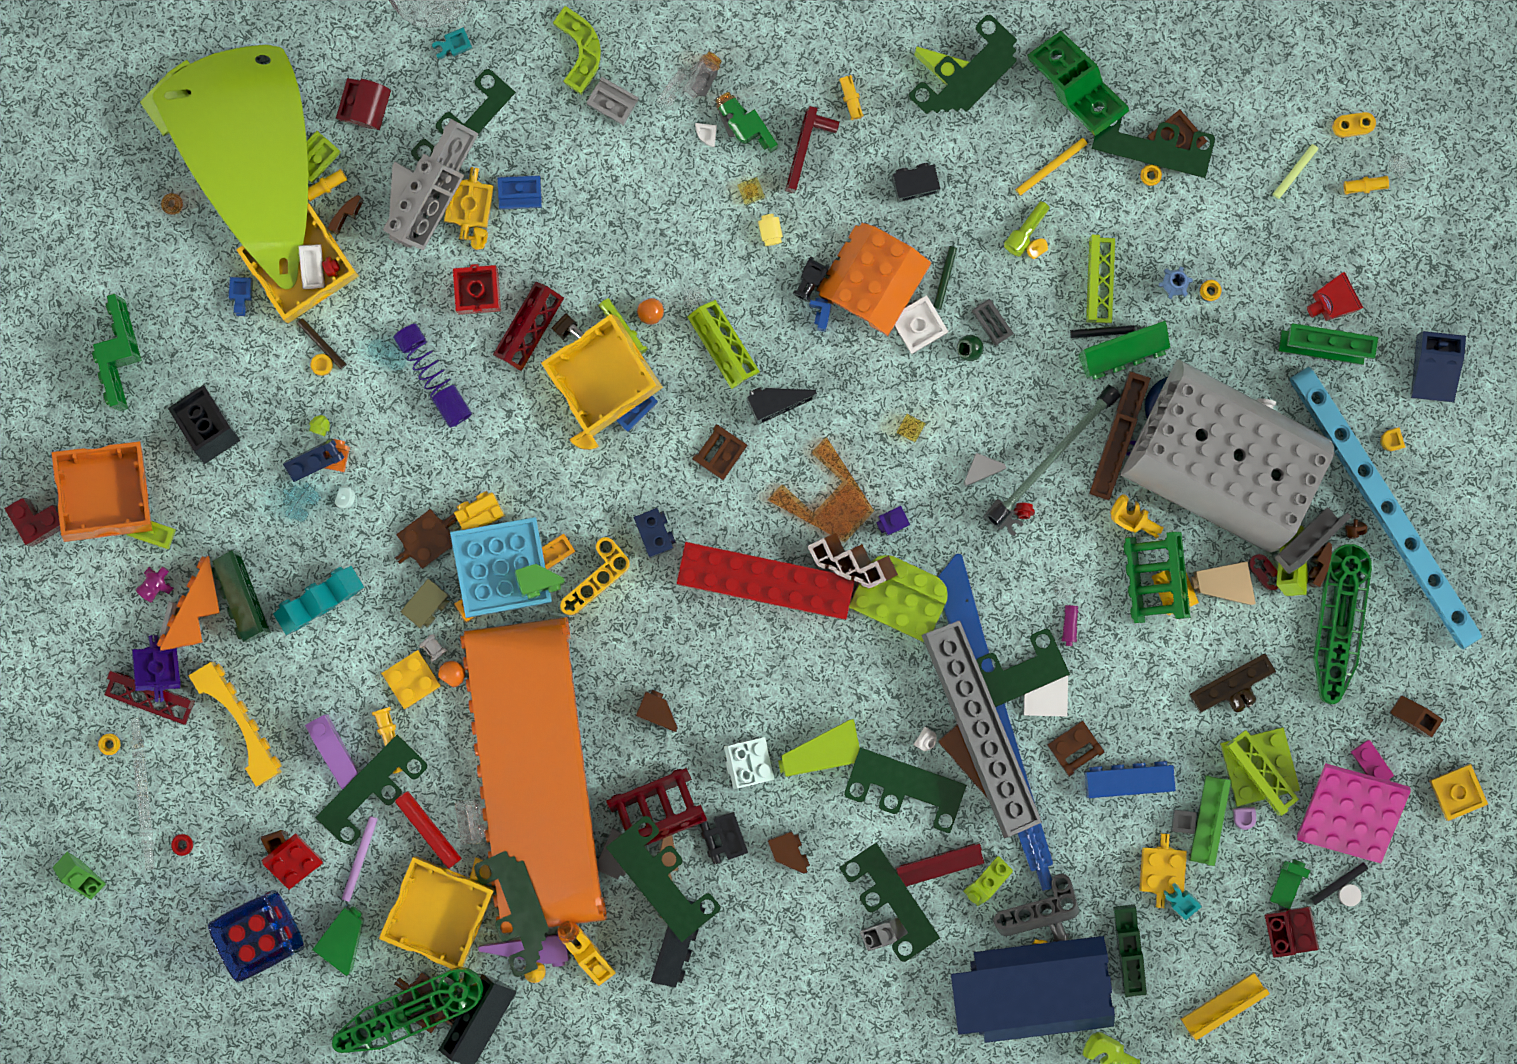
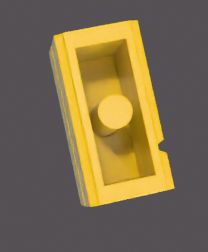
[454,491,505,530]

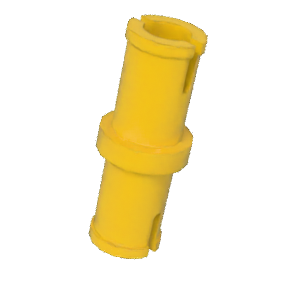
[839,75,864,120]
[308,169,347,202]
[1343,175,1389,195]

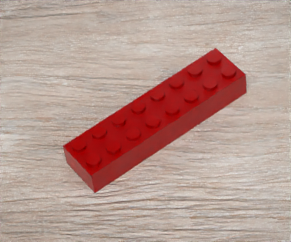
[677,542,855,620]

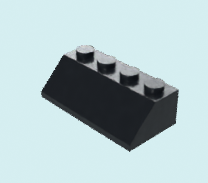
[650,896,706,987]

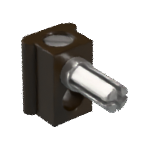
[551,313,583,340]

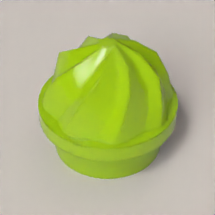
[309,415,330,437]

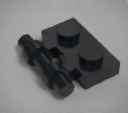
[699,812,748,865]

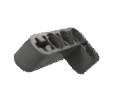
[993,874,1079,936]

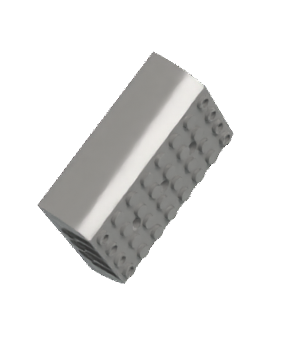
[1120,359,1334,552]

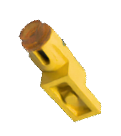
[558,921,616,986]

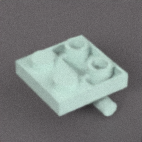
[724,737,774,789]

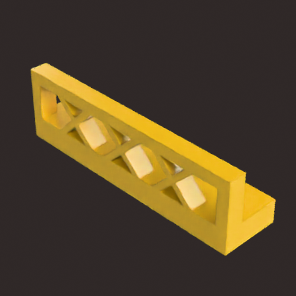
[1181,973,1270,1040]

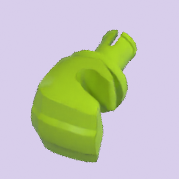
[1082,1032,1140,1064]

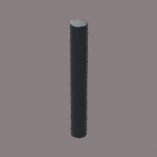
[1070,325,1135,339]
[1310,862,1368,905]

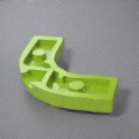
[553,6,601,95]

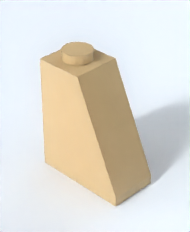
[1191,562,1256,605]

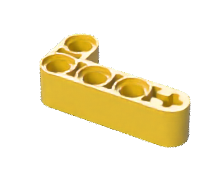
[560,537,630,616]

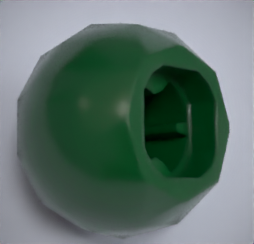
[957,335,984,362]

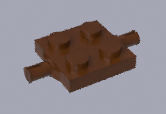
[395,509,458,569]
[394,971,456,1033]

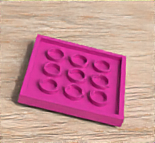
[1297,763,1411,864]

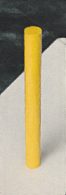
[1015,138,1088,196]

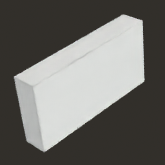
[298,244,325,289]

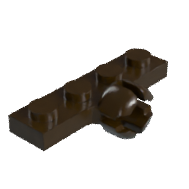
[1189,653,1276,714]

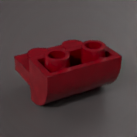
[335,78,391,130]
[1265,906,1319,958]

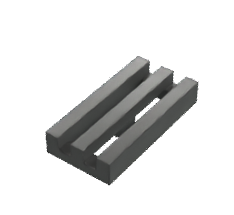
[971,298,1014,346]

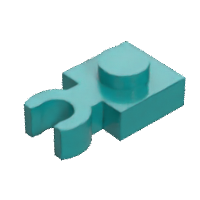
[432,27,473,59]
[1164,883,1202,920]

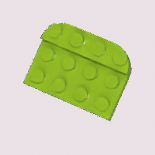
[849,555,948,643]

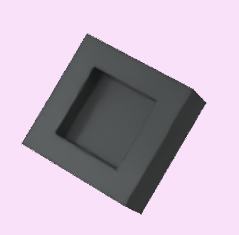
[1171,810,1197,834]

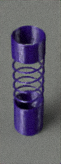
[393,323,472,428]

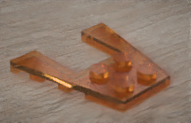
[768,437,874,542]

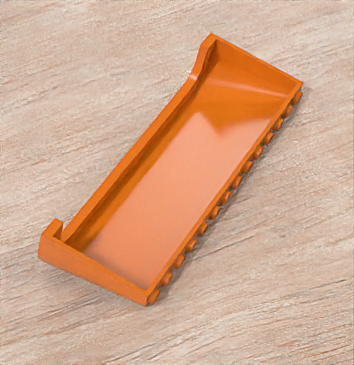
[460,617,607,933]

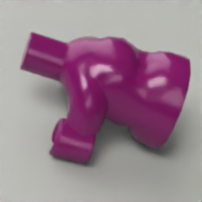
[136,566,174,602]

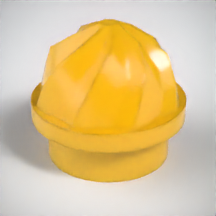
[524,962,546,983]

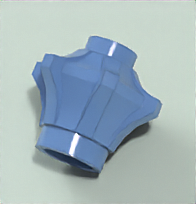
[1159,266,1193,299]

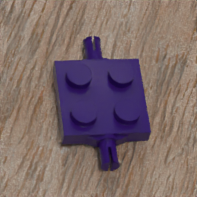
[132,635,180,702]

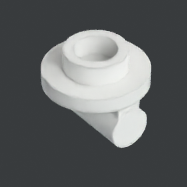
[913,727,937,751]

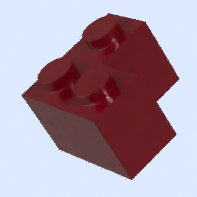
[4,497,60,547]

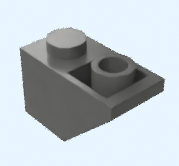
[859,916,908,951]

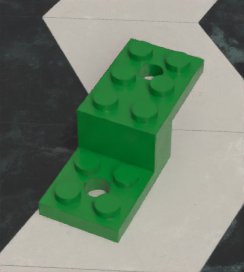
[1027,31,1129,136]
[92,294,142,411]

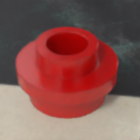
[322,256,340,277]
[1013,502,1035,519]
[171,834,194,856]

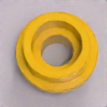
[1140,164,1162,186]
[1200,280,1222,301]
[98,734,121,755]

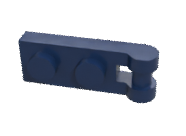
[283,439,344,482]

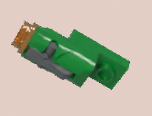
[715,92,778,153]

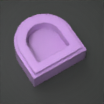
[1233,807,1256,830]

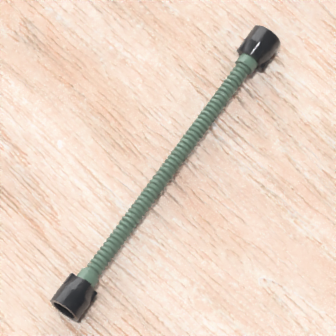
[987,385,1121,527]

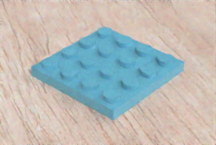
[450,517,552,618]

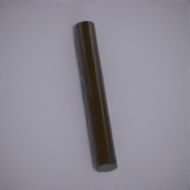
[297,318,347,370]

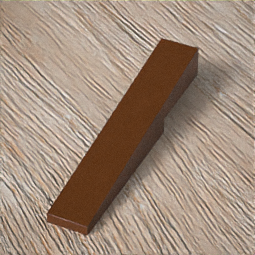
[1089,371,1151,501]

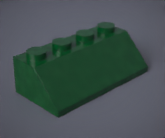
[211,550,271,643]

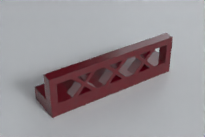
[493,282,564,372]
[104,671,195,725]
[895,842,985,887]

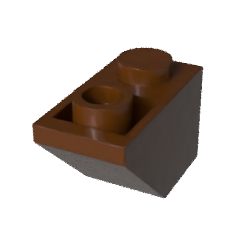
[1389,695,1444,738]
[768,830,810,874]

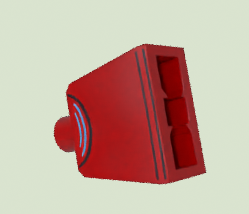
[1307,272,1363,321]

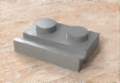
[586,77,639,126]

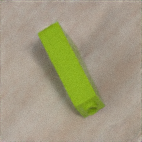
[778,719,860,777]

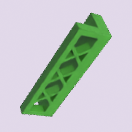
[1189,775,1231,866]

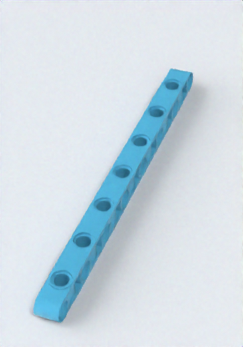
[1289,367,1482,650]

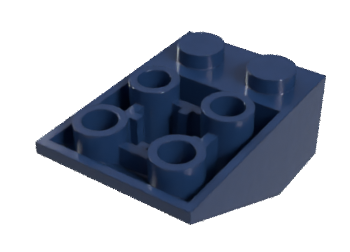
[1411,331,1466,403]

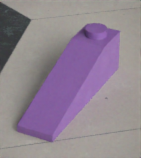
[305,714,359,790]
[478,934,570,967]

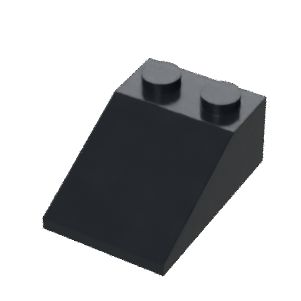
[168,385,241,464]
[747,387,817,425]

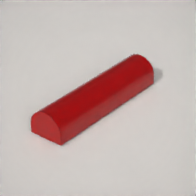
[395,791,462,869]

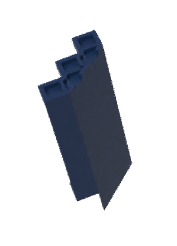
[951,936,1115,1043]

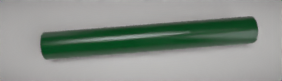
[934,246,957,310]

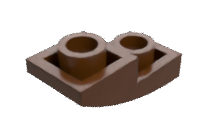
[1307,542,1332,588]

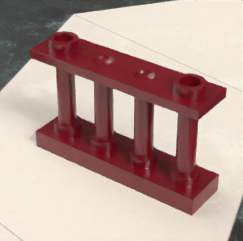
[606,768,707,846]

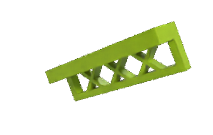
[1086,234,1115,324]
[687,300,760,389]
[1224,730,1299,816]

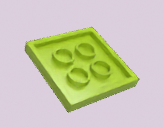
[1220,727,1300,806]

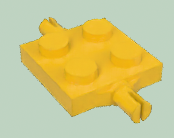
[444,167,494,240]
[1139,833,1187,908]

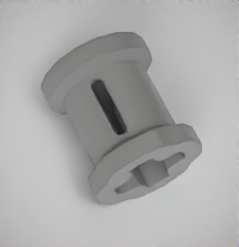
[419,633,447,662]

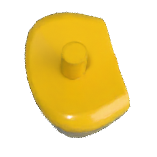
[468,227,488,250]
[1026,238,1048,259]

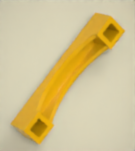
[188,662,282,787]

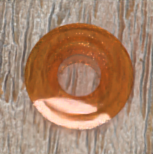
[161,193,183,215]

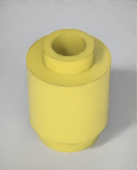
[758,214,783,246]

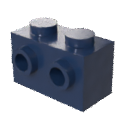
[633,508,676,558]

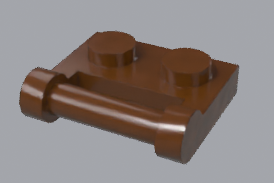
[692,424,748,481]
[1047,720,1105,777]

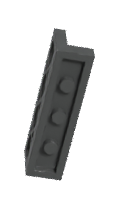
[1275,507,1351,574]

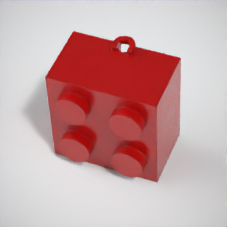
[453,264,501,315]

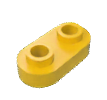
[1332,112,1376,138]

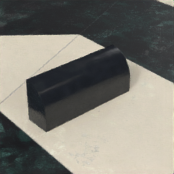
[438,974,517,1064]

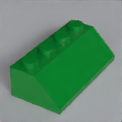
[1079,321,1171,380]

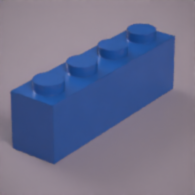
[1084,761,1176,798]

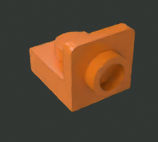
[325,439,350,473]

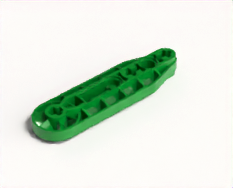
[1313,544,1372,704]
[332,967,483,1053]

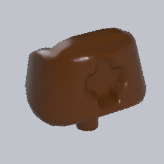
[1345,519,1368,539]

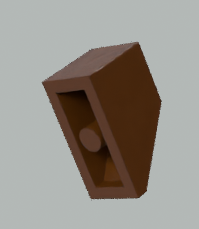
[636,689,678,732]

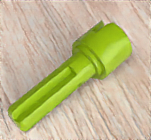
[1004,201,1050,257]

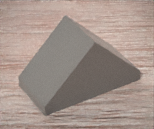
[964,453,1006,487]

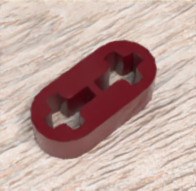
[1248,554,1278,591]

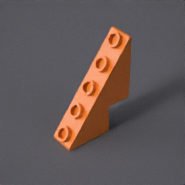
[157,556,220,651]

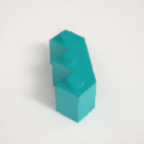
[273,566,365,636]

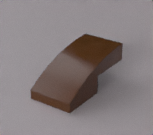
[328,195,364,235]

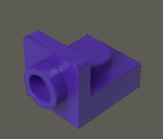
[876,506,910,536]

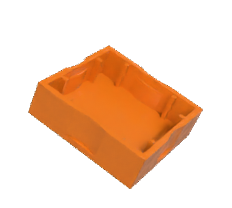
[51,441,152,542]

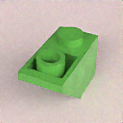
[514,564,565,599]
[52,851,106,900]

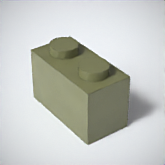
[400,579,450,629]

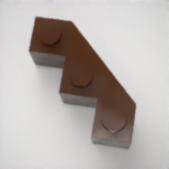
[808,533,898,589]

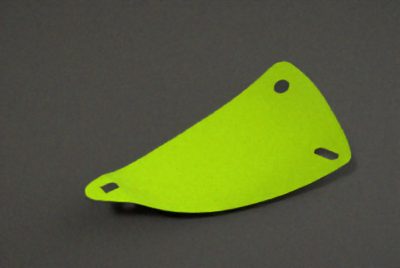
[153,44,308,289]

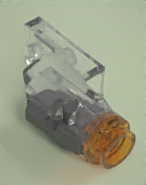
[656,51,722,110]

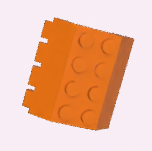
[817,223,932,336]

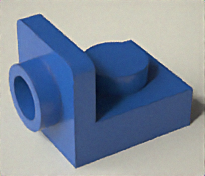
[809,298,831,332]

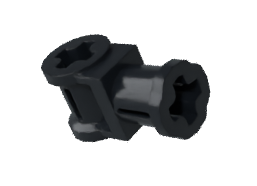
[793,256,830,302]

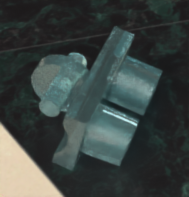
[282,482,321,522]

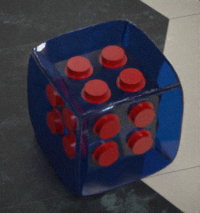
[207,889,305,983]

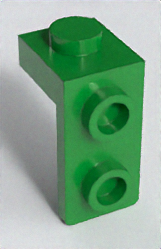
[1270,859,1311,909]

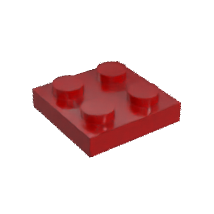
[261,833,323,890]

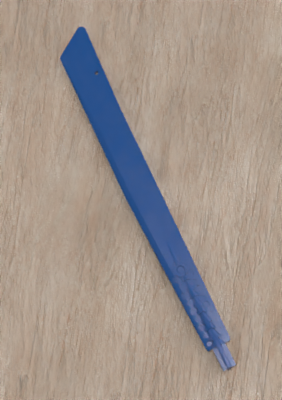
[938,554,1053,891]

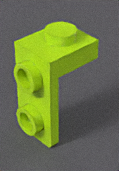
[963,856,1013,906]

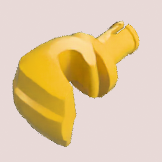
[1110,494,1164,539]

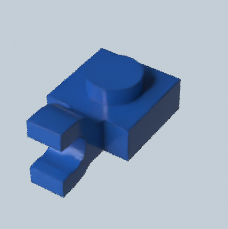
[229,277,253,316]

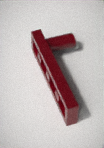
[785,106,840,193]

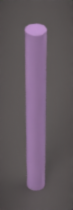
[342,816,378,902]

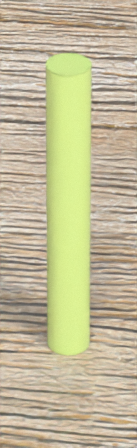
[1273,144,1318,199]

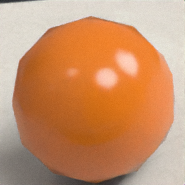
[637,298,664,325]
[438,661,465,688]

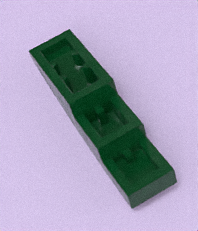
[1113,904,1147,997]

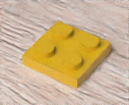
[381,650,441,710]
[1429,764,1488,821]

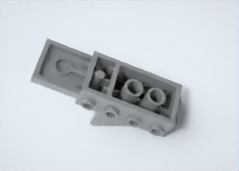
[383,119,478,251]

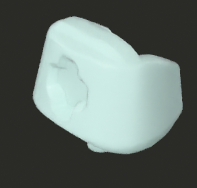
[335,486,355,509]

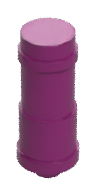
[1061,605,1079,646]

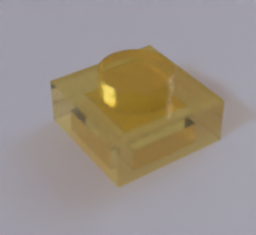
[737,177,765,206]
[896,414,926,443]

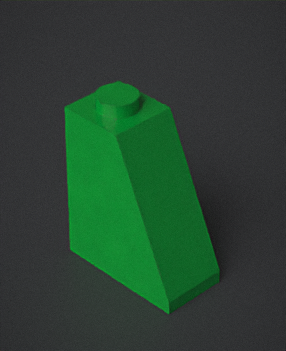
[312,906,364,977]

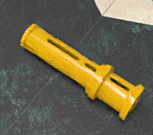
[372,707,403,774]

